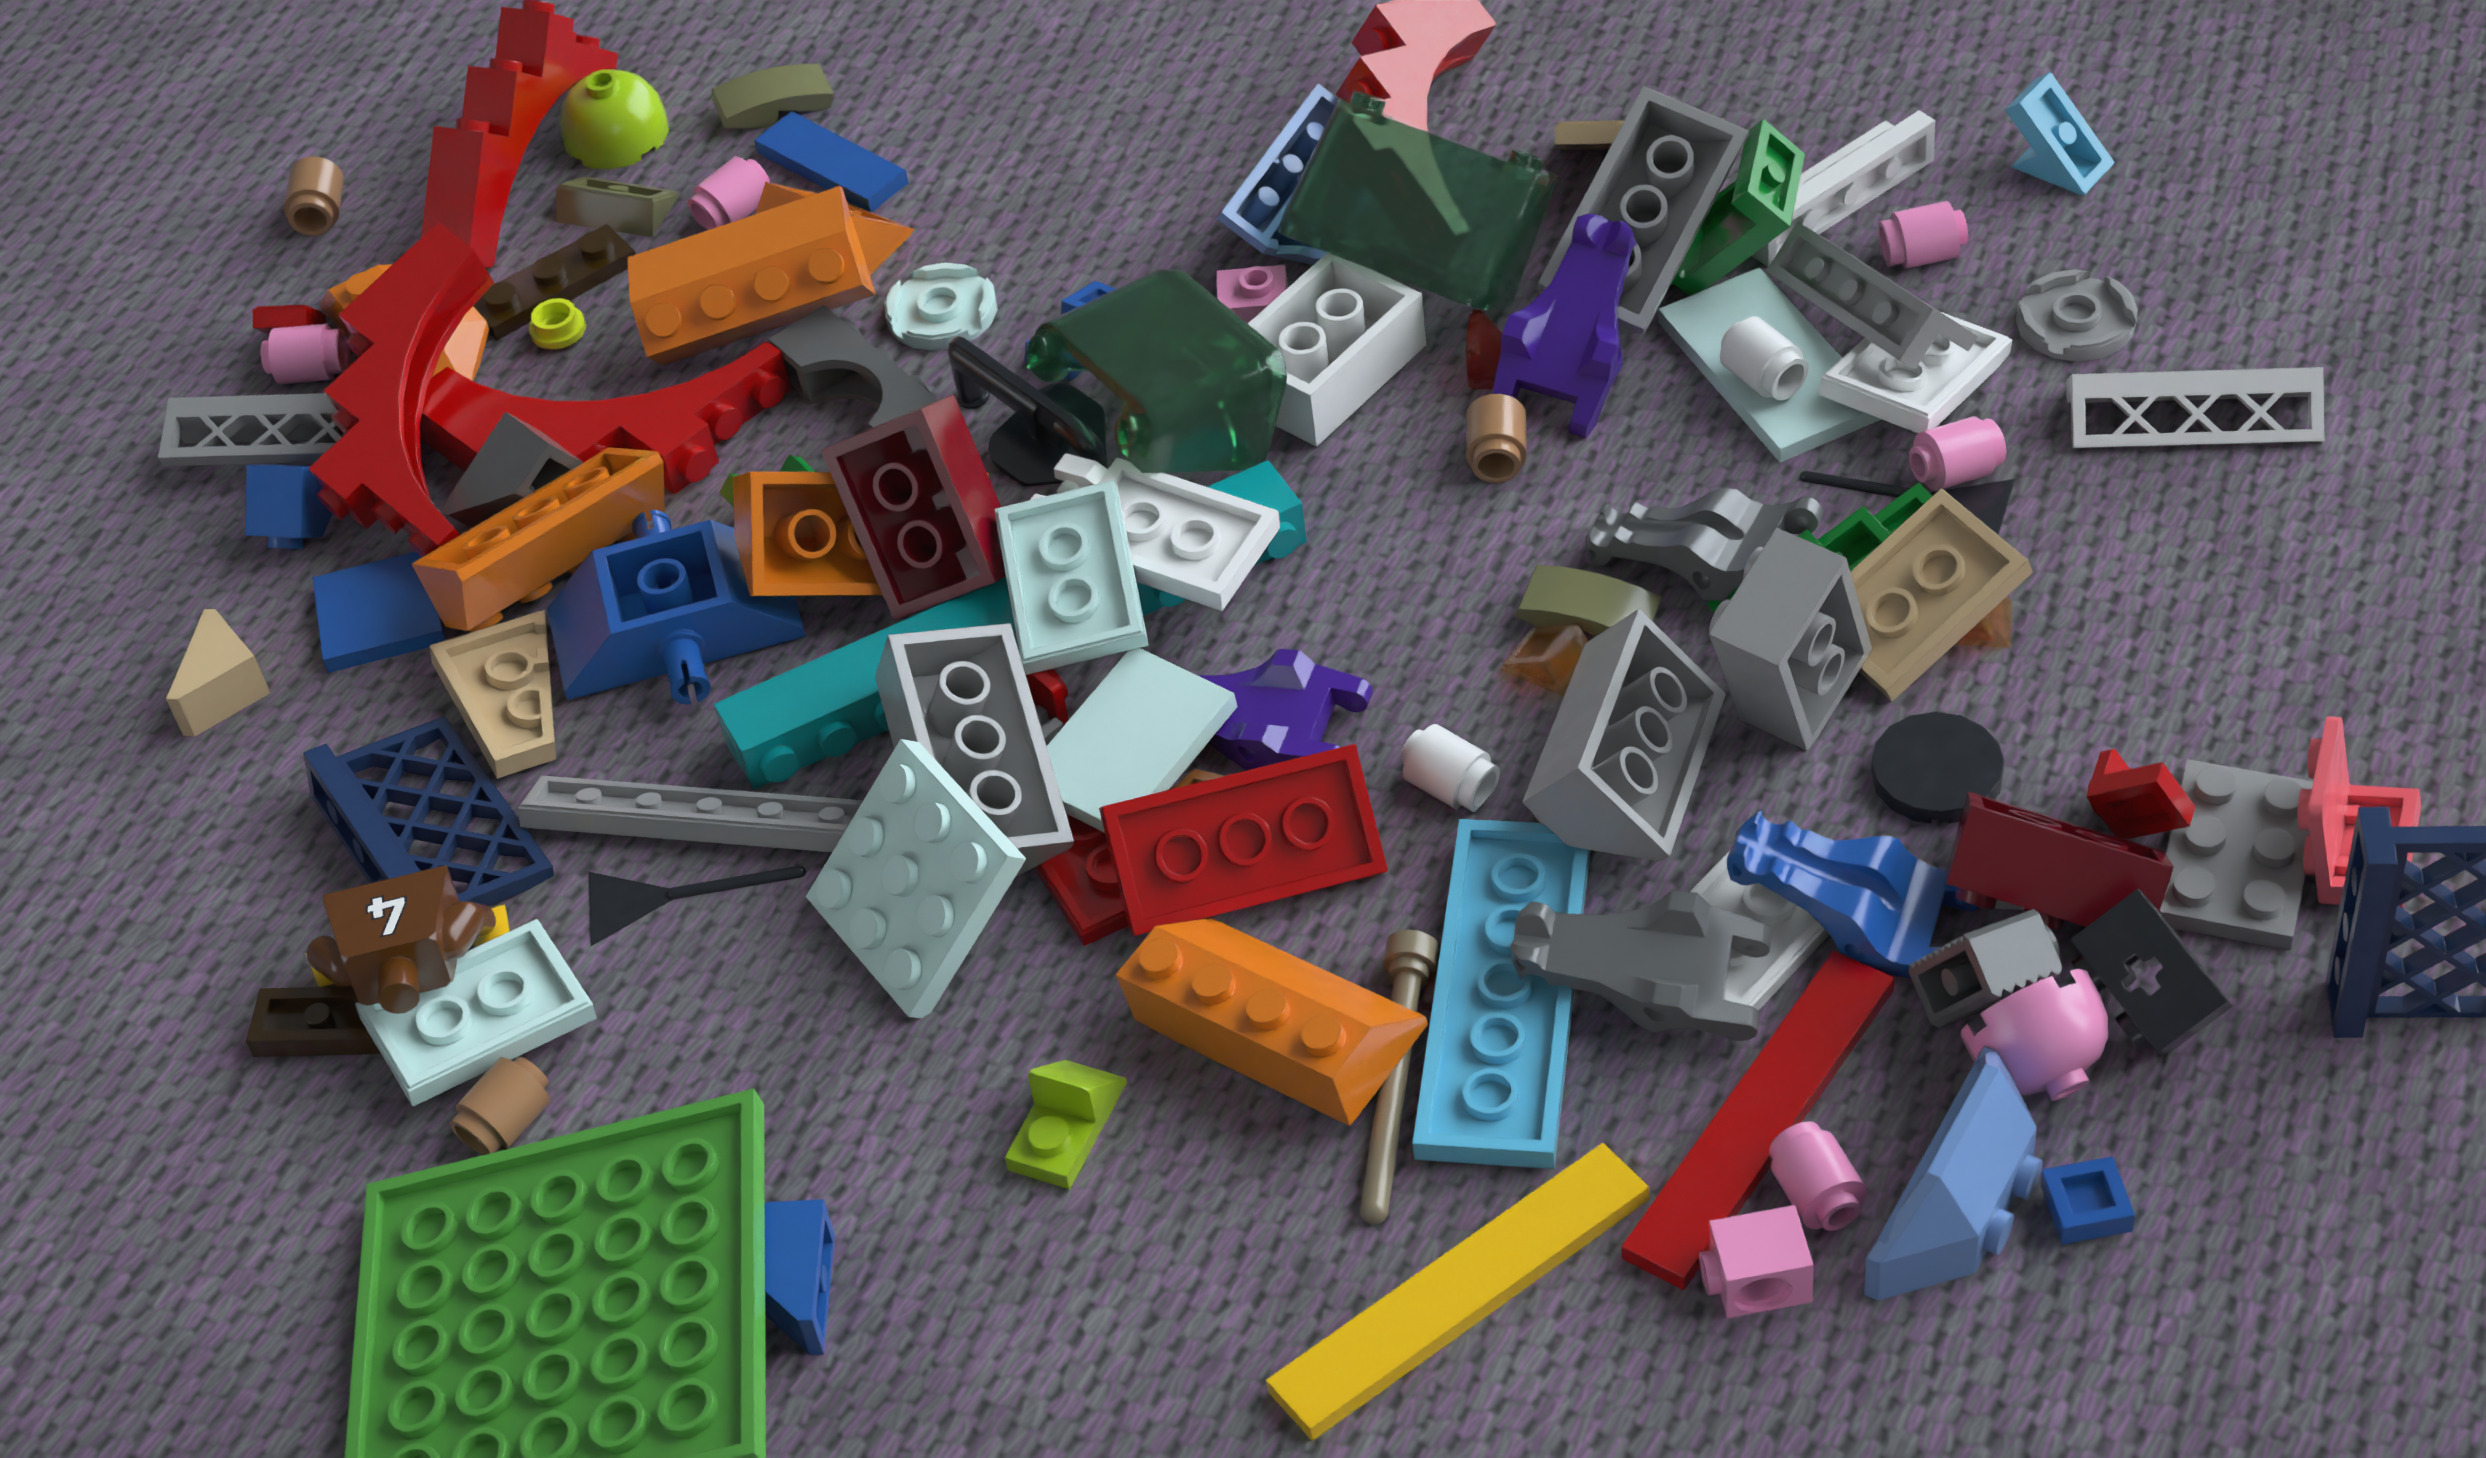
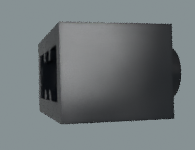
[2070,888,2233,1056]

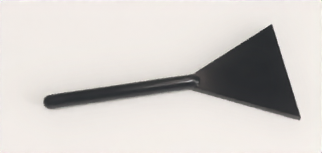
[1800,471,2015,535]
[589,866,806,946]

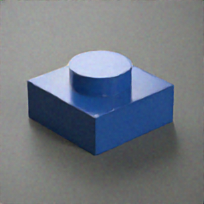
[2040,1156,2135,1245]

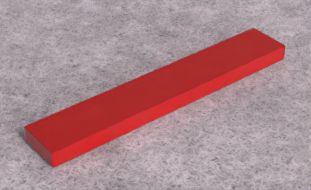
[1621,950,1894,1290]

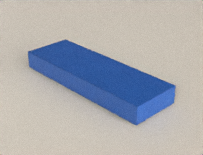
[754,111,909,213]

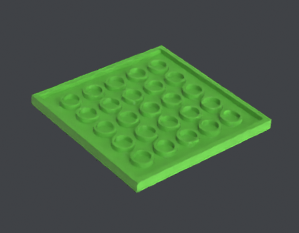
[345,1088,766,1458]

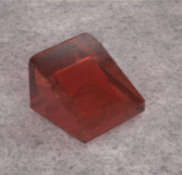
[1465,309,1502,389]

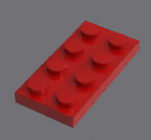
[1099,744,1388,937]

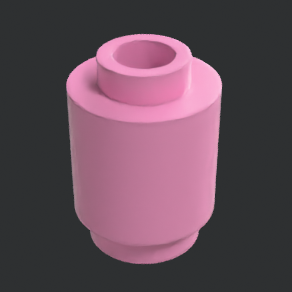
[687,156,770,230]
[1878,201,1969,269]
[261,324,350,384]
[1909,417,2006,491]
[1769,1122,1867,1231]

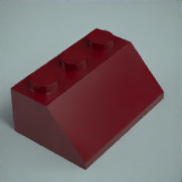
[821,394,1006,620]
[1945,792,2174,930]

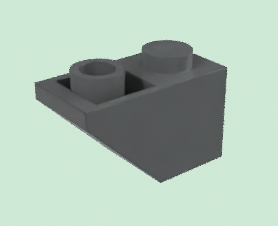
[440,411,583,528]

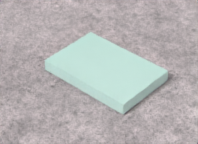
[994,480,1149,675]
[1047,648,1238,833]
[355,919,597,1106]

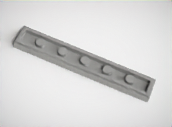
[518,776,863,852]

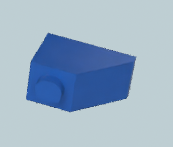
[245,465,332,549]
[765,1199,835,1355]

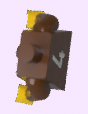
[305,865,510,1014]

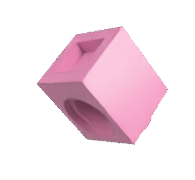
[1699,1205,1814,1318]

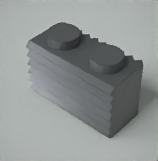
[1909,909,2062,1028]

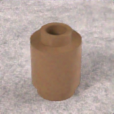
[284,157,344,236]
[1466,394,1526,483]
[449,1057,550,1155]

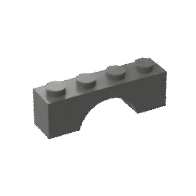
[768,305,938,429]

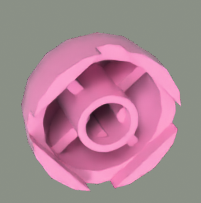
[1960,969,2108,1101]

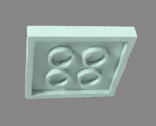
[806,739,1026,1018]

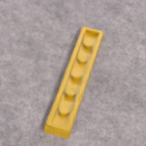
[1266,1142,1650,1441]

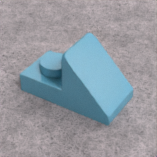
[2005,72,2115,195]

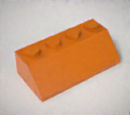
[627,186,876,365]
[412,447,665,633]
[733,471,989,596]
[1116,918,1428,1126]

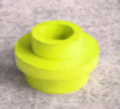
[529,298,586,349]

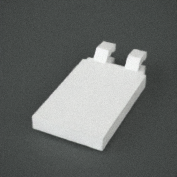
[1031,453,1280,611]

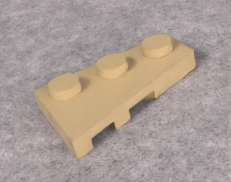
[429,610,556,779]

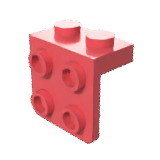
[2297,716,2421,909]

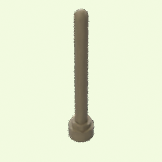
[1360,930,1440,1225]

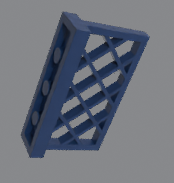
[303,716,554,906]
[2326,807,2486,1038]

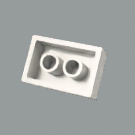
[1219,250,1426,447]

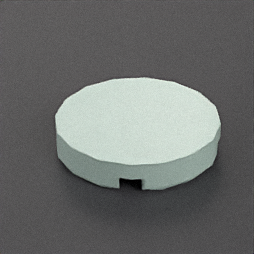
[884,263,997,351]

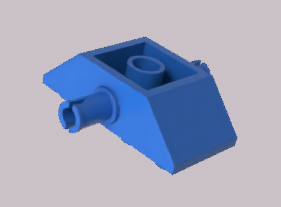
[547,510,806,705]

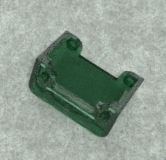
[1278,90,1558,310]
[1026,269,1287,473]

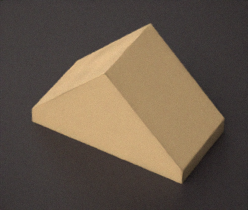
[166,609,270,737]

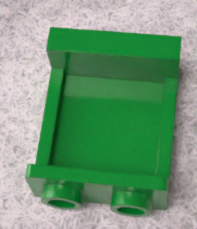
[1671,119,1805,296]

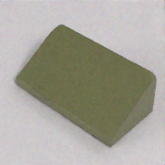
[556,177,679,237]

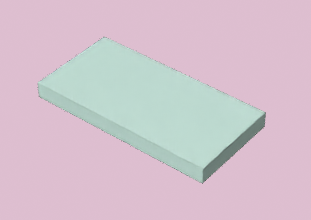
[1658,267,1881,463]

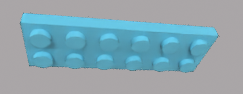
[1412,819,1591,1169]

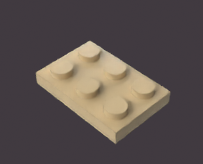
[1850,488,2033,702]

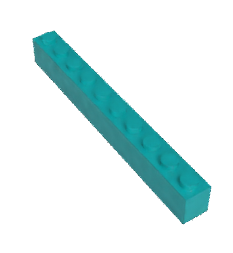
[714,460,1307,790]

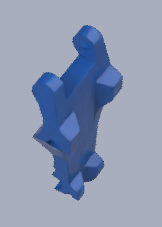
[1726,810,1978,979]

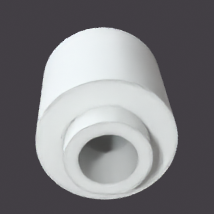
[1720,317,1809,400]
[1400,724,1500,812]

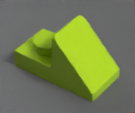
[1005,1060,1127,1189]

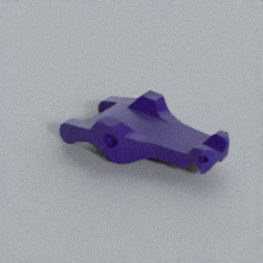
[1492,214,1637,438]
[1197,649,1373,771]

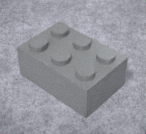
[1709,528,1872,751]

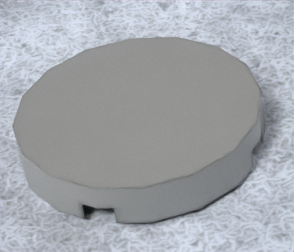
[2016,269,2138,362]

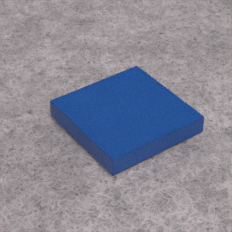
[313,552,446,673]

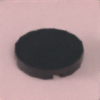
[1871,712,2005,824]

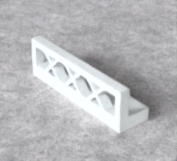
[1752,110,1935,267]
[2066,367,2325,448]

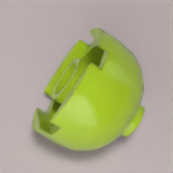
[560,70,669,169]

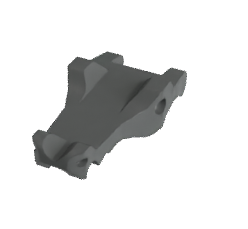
[1586,488,1823,601]
[1510,890,1772,1041]

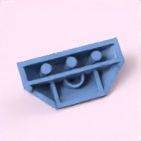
[1216,83,1374,265]
[1864,1046,2043,1300]

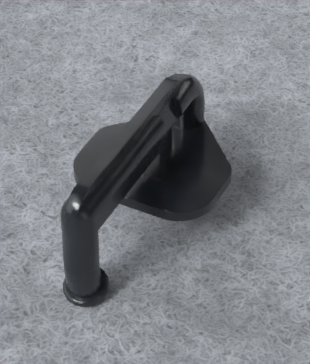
[948,336,1108,486]

